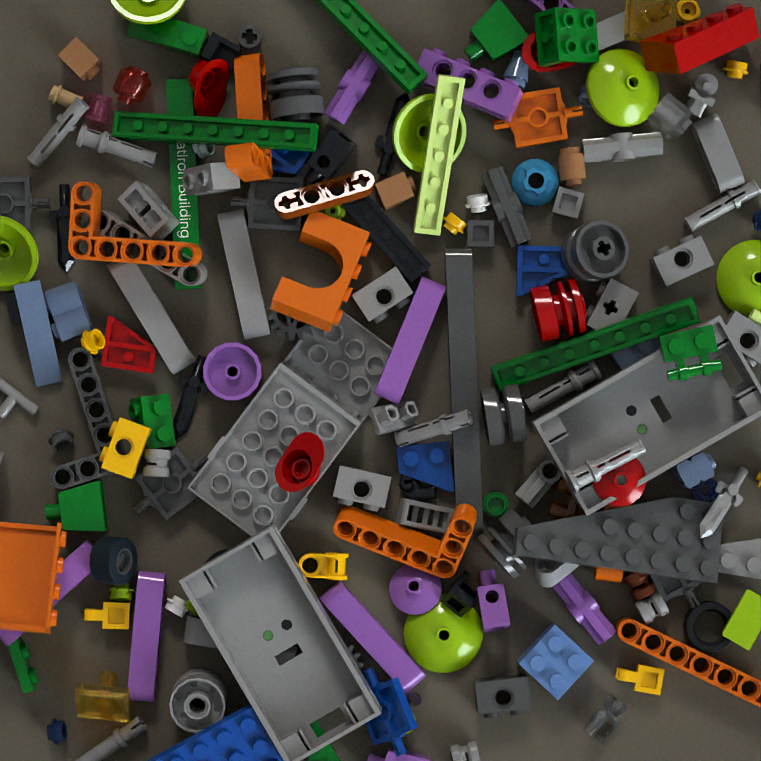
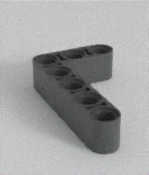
[50,348,127,489]

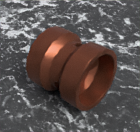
[622,572,657,601]

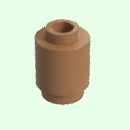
[557,147,586,186]

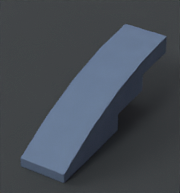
[13,279,62,387]

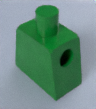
[464,0,528,63]
[45,480,109,531]

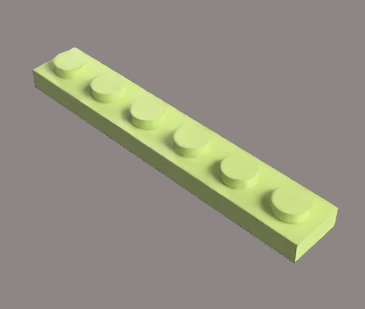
[413,74,465,236]

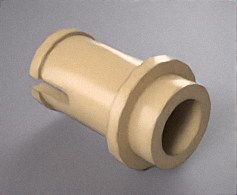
[48,85,84,108]

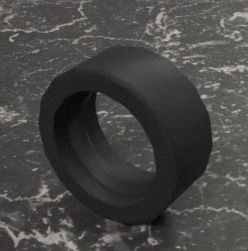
[683,601,732,653]

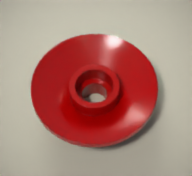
[592,453,646,506]

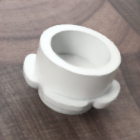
[465,193,491,213]
[164,595,190,618]

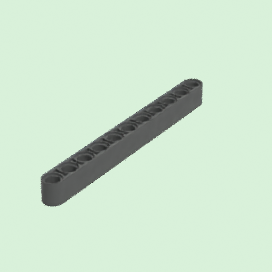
[445,248,483,535]

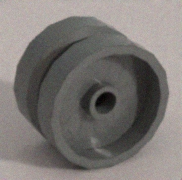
[561,220,629,283]
[480,384,527,446]

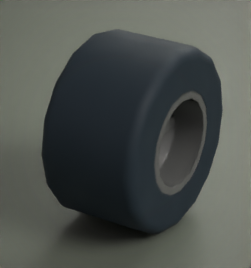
[89,536,138,585]

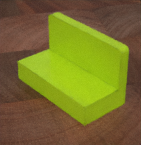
[721,589,761,650]

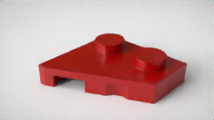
[100,316,157,374]

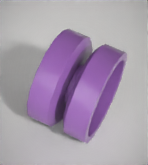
[203,343,263,401]

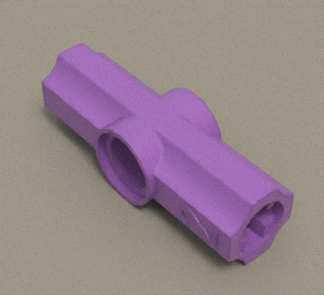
[325,50,380,126]
[552,573,616,645]

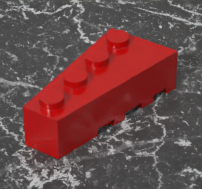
[640,3,759,74]

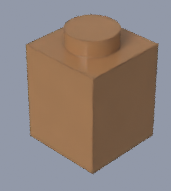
[58,37,102,82]
[375,171,417,211]

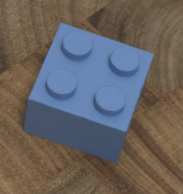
[517,622,594,700]

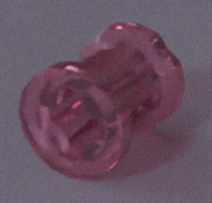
[84,93,113,125]

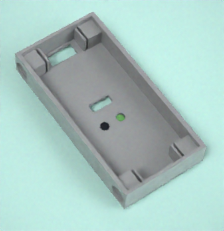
[530,315,761,516]
[179,524,382,761]

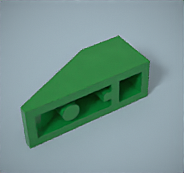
[126,19,209,59]

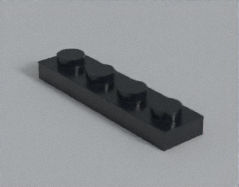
[341,196,431,283]

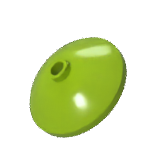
[110,0,186,24]
[586,49,659,127]
[392,94,466,173]
[0,216,39,291]
[716,240,761,318]
[404,593,483,673]

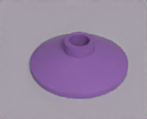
[389,564,442,615]

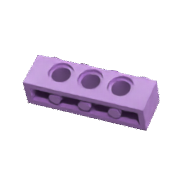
[417,48,523,123]

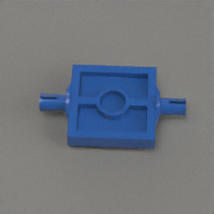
[363,667,418,757]

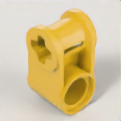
[298,552,349,580]

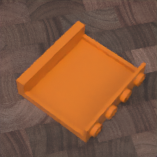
[0,522,67,634]

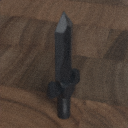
[375,92,410,176]
[49,184,74,273]
[173,354,209,440]

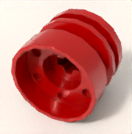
[529,278,587,342]

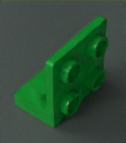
[534,7,599,67]

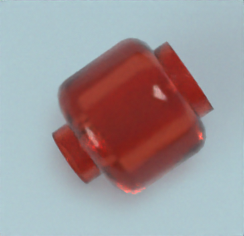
[113,65,152,106]

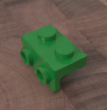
[128,393,176,449]

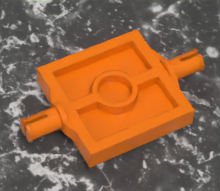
[493,87,583,149]

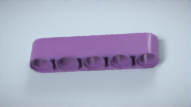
[374,276,446,404]
[0,540,93,647]
[127,571,166,702]
[320,580,426,693]

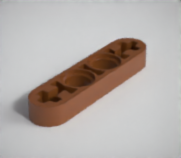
[274,170,375,219]

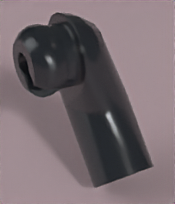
[399,476,437,501]

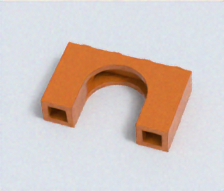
[270,211,372,333]

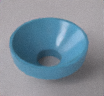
[511,159,559,207]

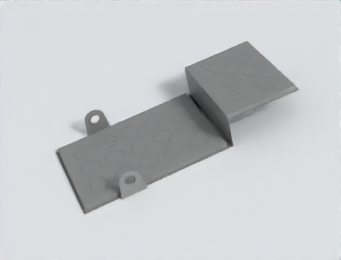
[187,309,392,536]

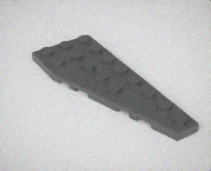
[512,497,722,584]

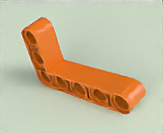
[225,53,273,182]
[68,181,202,267]
[333,503,477,579]

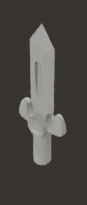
[700,467,749,539]

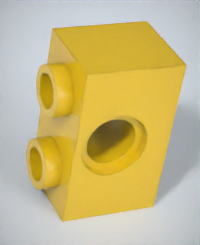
[99,417,152,479]

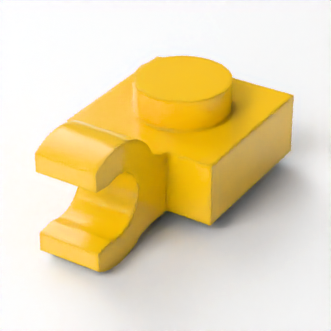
[84,601,130,629]
[615,663,665,695]

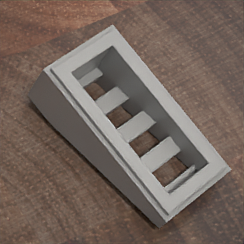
[395,498,454,534]

